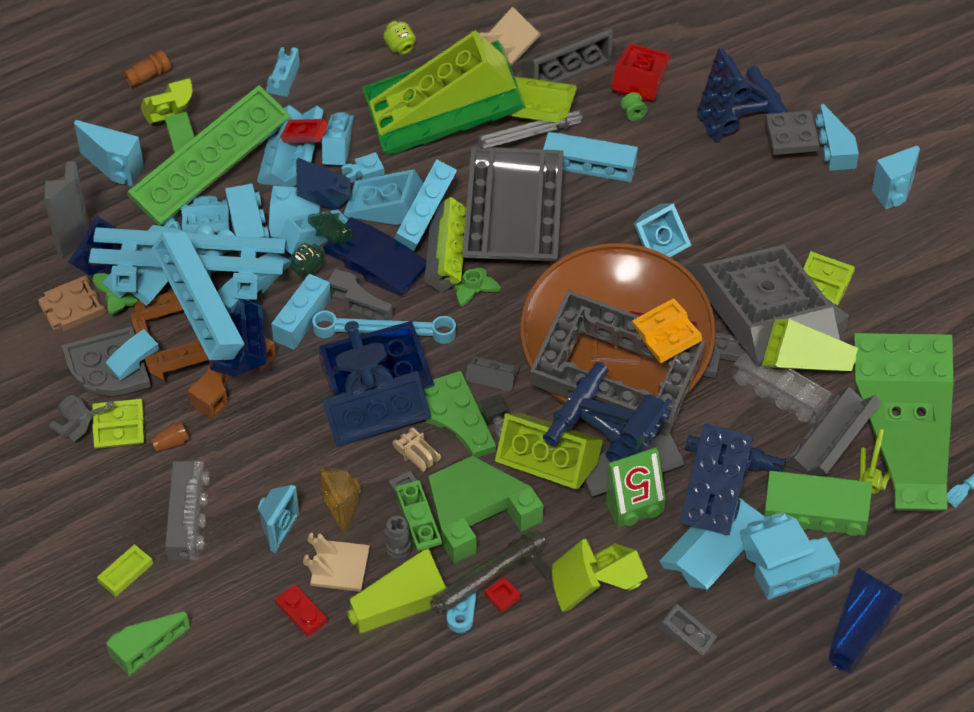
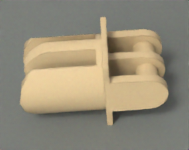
[392,427,442,472]

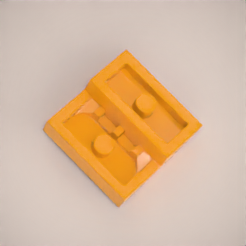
[632,298,702,363]

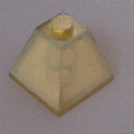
[318,466,361,534]

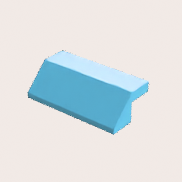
[257,105,323,187]
[102,225,183,306]
[659,498,765,590]

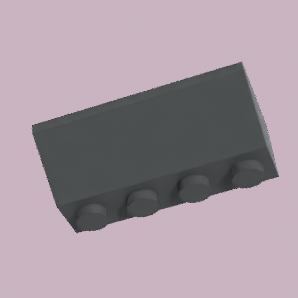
[522,29,613,83]

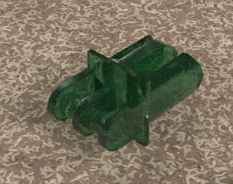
[308,211,353,245]

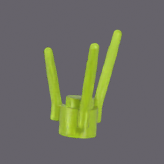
[859,429,890,494]

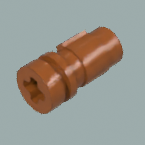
[123,50,171,87]

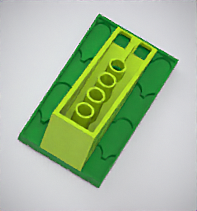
[362,30,526,155]

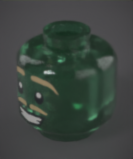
[289,243,324,278]

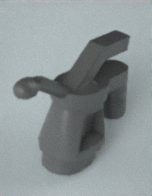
[49,395,113,442]

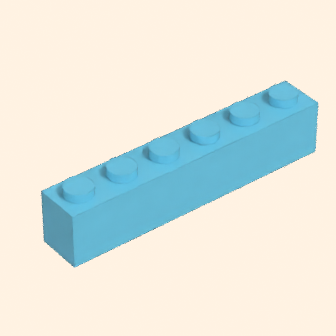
[152,232,244,360]

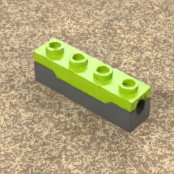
[424,197,466,293]

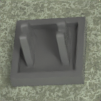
[765,110,819,155]

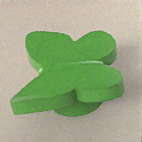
[452,268,501,307]
[93,273,138,314]

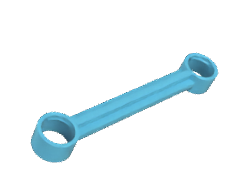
[312,311,456,344]

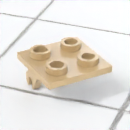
[480,7,541,66]
[303,533,370,592]

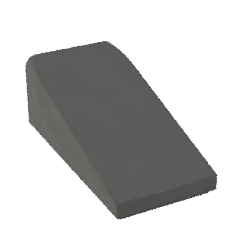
[657,604,717,656]

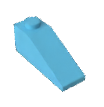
[279,210,352,255]

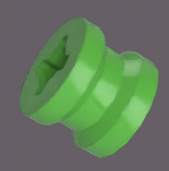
[620,93,648,121]

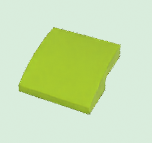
[803,251,855,306]
[93,399,144,449]
[552,539,600,612]

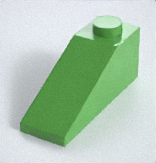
[106,612,190,676]

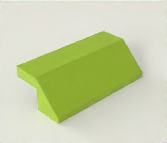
[508,77,577,123]

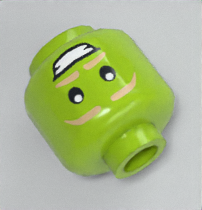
[383,21,416,55]

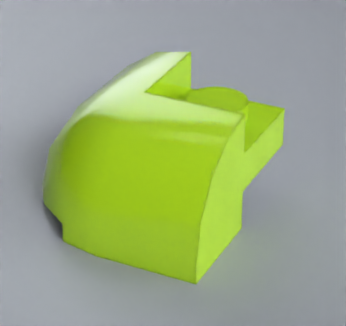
[141,78,193,124]

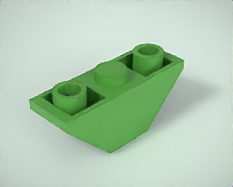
[395,480,442,551]

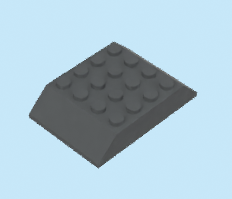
[463,147,563,261]

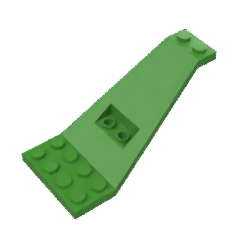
[853,333,953,511]

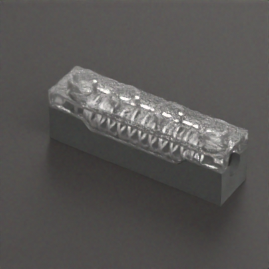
[165,461,210,560]

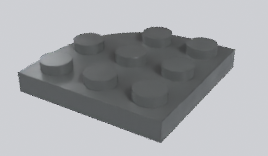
[62,326,151,396]

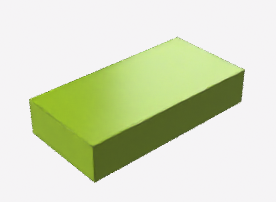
[97,544,153,597]

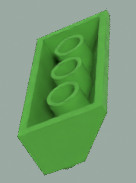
[764,471,872,536]

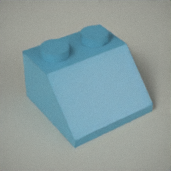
[872,145,920,209]
[740,512,814,569]

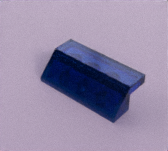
[210,298,267,377]

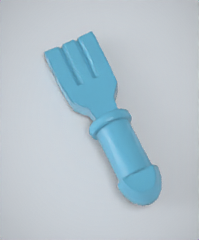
[947,473,974,508]

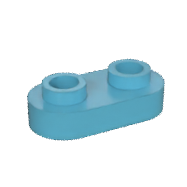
[447,583,476,633]

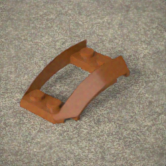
[130,291,216,380]

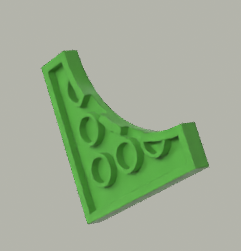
[421,371,496,458]

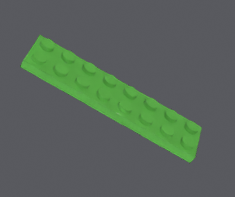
[127,85,291,226]

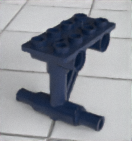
[697,48,788,143]
[543,362,672,462]
[680,424,786,535]

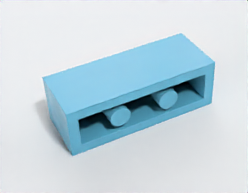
[225,184,269,256]
[271,274,331,350]
[754,537,840,600]

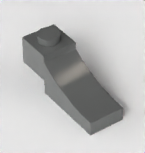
[328,269,393,321]

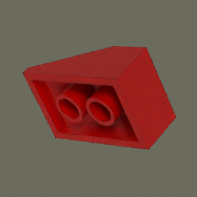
[611,43,671,101]

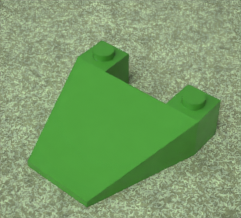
[428,456,543,564]

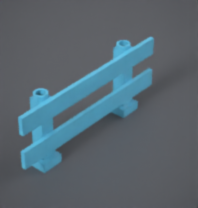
[89,228,285,300]

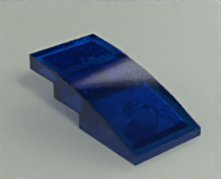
[323,217,426,296]

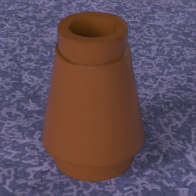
[151,422,190,452]

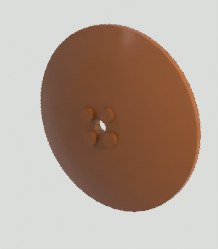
[521,243,715,404]

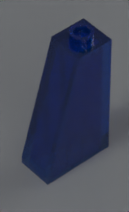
[828,568,904,674]

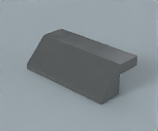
[44,161,89,259]
[786,387,882,476]
[583,432,684,496]

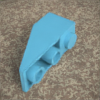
[816,104,859,171]
[322,112,354,165]

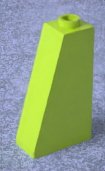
[762,319,858,371]
[347,549,447,633]

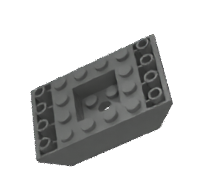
[686,244,840,365]

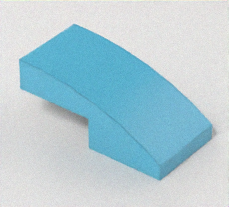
[106,329,159,380]

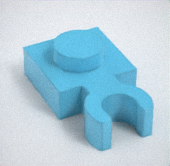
[341,152,384,183]

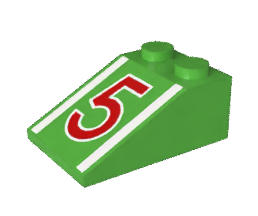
[606,448,666,528]

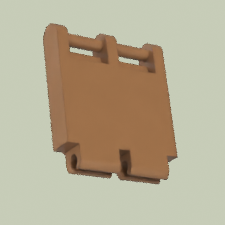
[38,276,107,331]

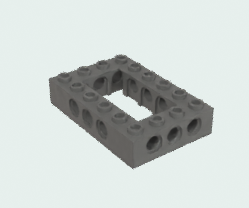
[530,290,706,436]

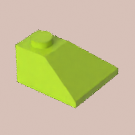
[591,543,648,590]

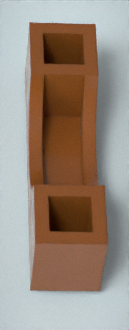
[188,328,276,419]

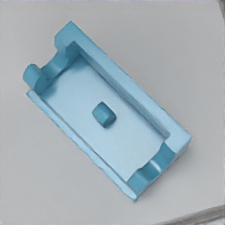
[266,47,300,97]

